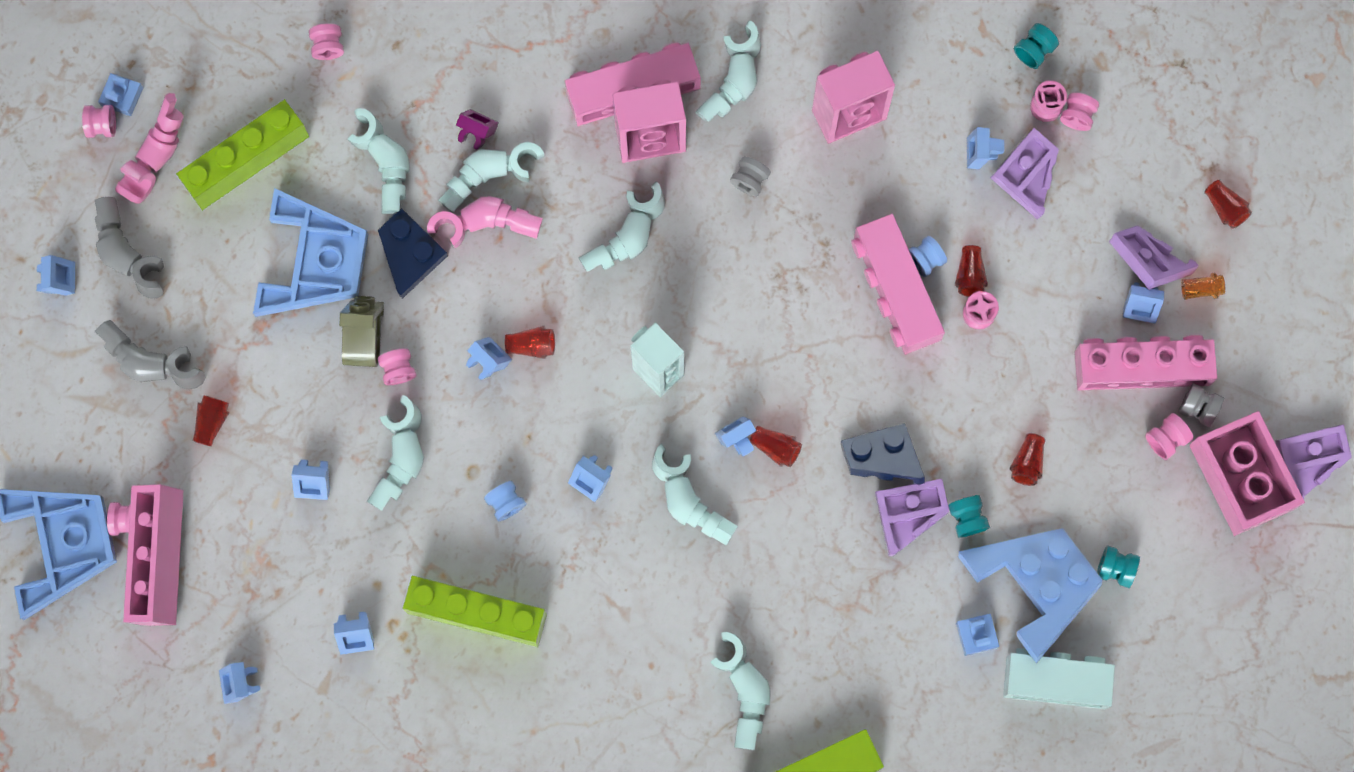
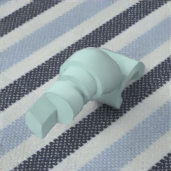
[695,21,761,122]
[348,108,409,214]
[438,142,544,213]
[579,182,665,272]
[367,395,424,511]
[652,444,738,545]
[710,632,770,750]

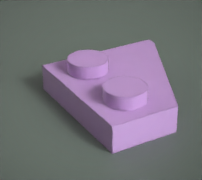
[990,128,1059,219]
[1109,226,1199,290]
[1275,425,1352,499]
[875,479,949,557]

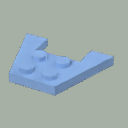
[253,188,368,317]
[0,489,117,620]
[958,528,1103,663]

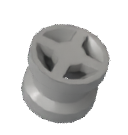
[730,156,771,196]

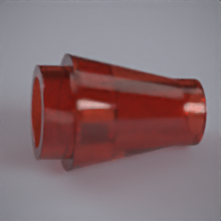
[1204,180,1252,229]
[955,245,988,297]
[505,326,555,359]
[192,395,230,447]
[750,426,802,467]
[1010,433,1046,486]

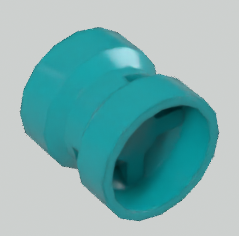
[1013,23,1059,69]
[948,495,990,538]
[1097,545,1140,588]

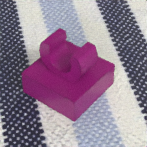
[456,109,499,150]

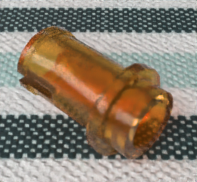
[1181,273,1225,300]

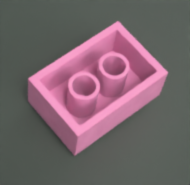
[812,51,895,144]
[612,80,686,163]
[1189,411,1305,536]

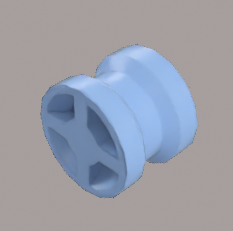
[909,236,947,277]
[484,481,526,522]

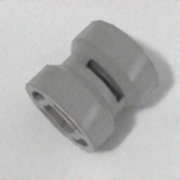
[1178,383,1224,427]

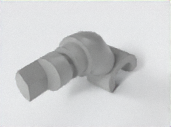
[95,197,164,298]
[95,320,205,389]

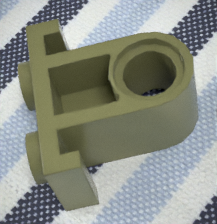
[339,296,384,367]

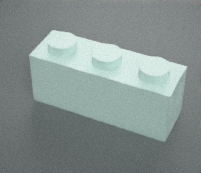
[631,322,684,397]
[1003,648,1115,709]

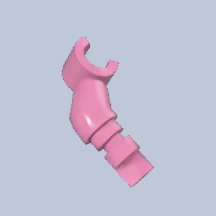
[115,93,183,204]
[427,196,543,249]

